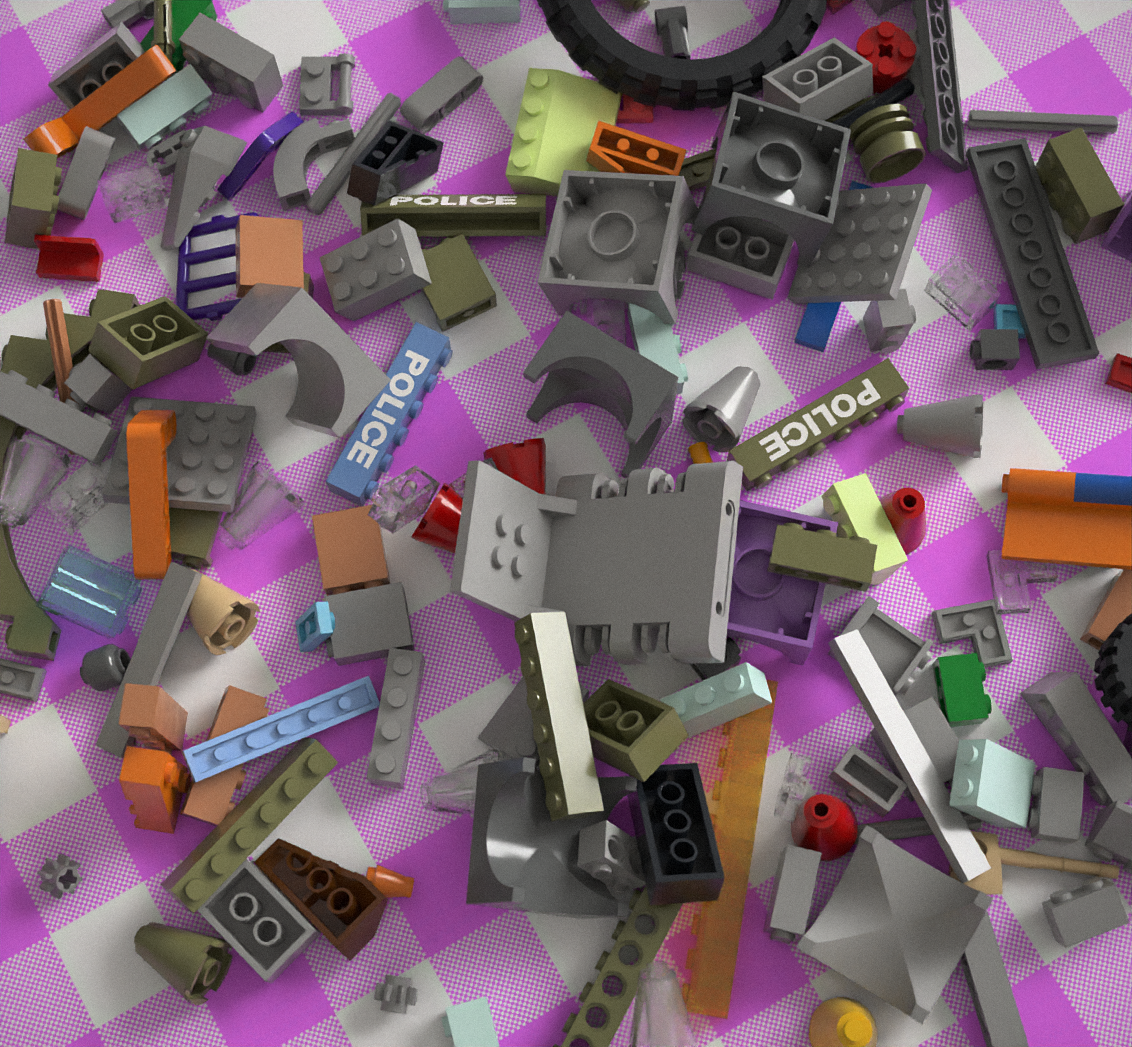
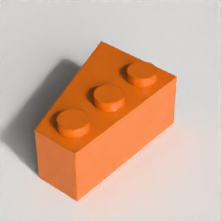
[586,121,687,176]

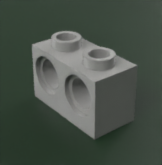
[578,820,646,893]

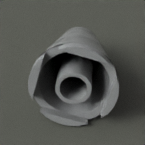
[682,366,760,453]
[897,394,983,458]

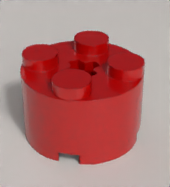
[855,21,917,95]

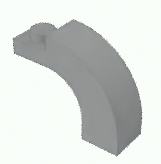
[273,118,354,211]

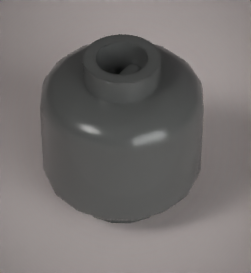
[80,644,131,691]

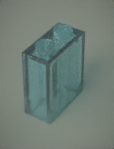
[36,545,142,638]

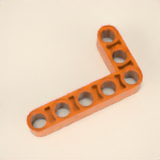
[23,45,177,159]
[126,410,177,580]

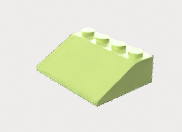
[505,68,622,196]

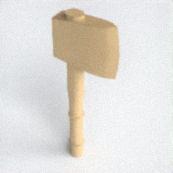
[948,831,1119,895]

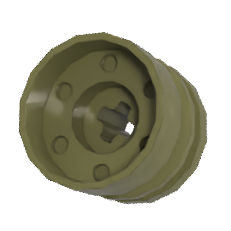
[849,104,926,183]

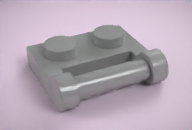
[299,53,355,115]

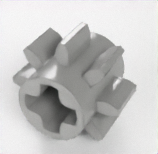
[37,854,83,899]
[374,975,418,1014]

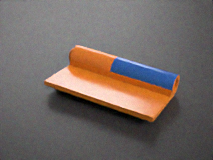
[1001,468,1132,570]

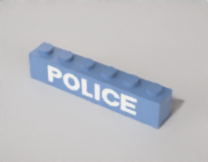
[326,322,453,506]

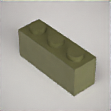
[767,523,878,592]

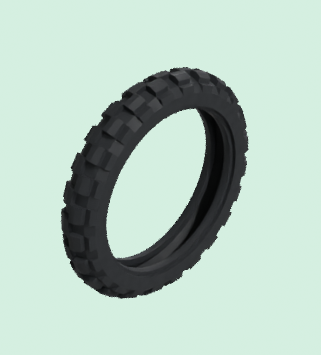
[537,0,827,111]

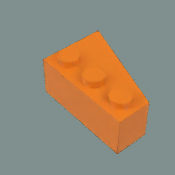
[119,746,191,834]

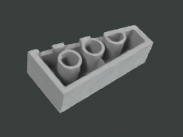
[1020,672,1132,806]

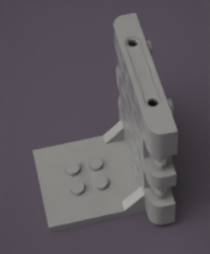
[450,460,743,666]

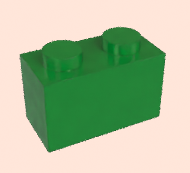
[932,653,992,727]

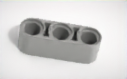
[400,56,483,134]
[57,126,116,220]

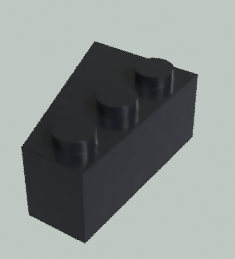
[347,120,444,206]

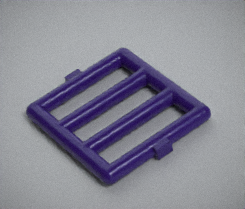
[175,212,259,321]

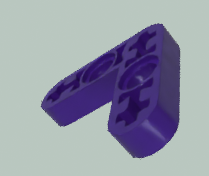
[217,111,304,201]

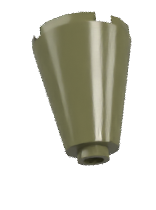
[134,922,232,1006]

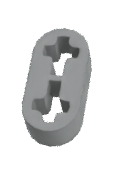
[146,130,188,176]

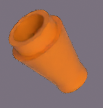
[366,865,414,898]

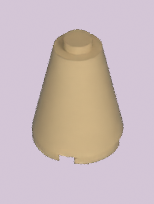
[186,569,260,655]

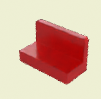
[34,235,104,282]

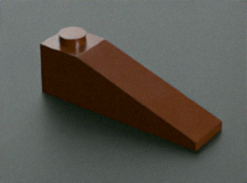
[254,838,388,961]

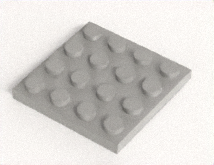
[787,183,932,304]
[102,397,256,513]

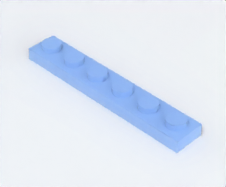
[181,676,380,783]

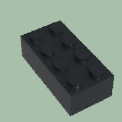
[627,763,725,905]

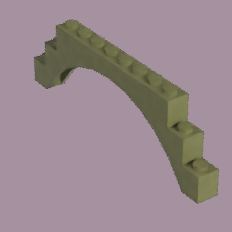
[0,289,140,661]

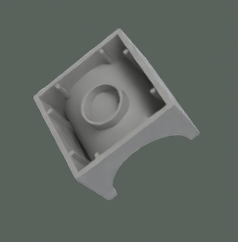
[206,283,391,438]

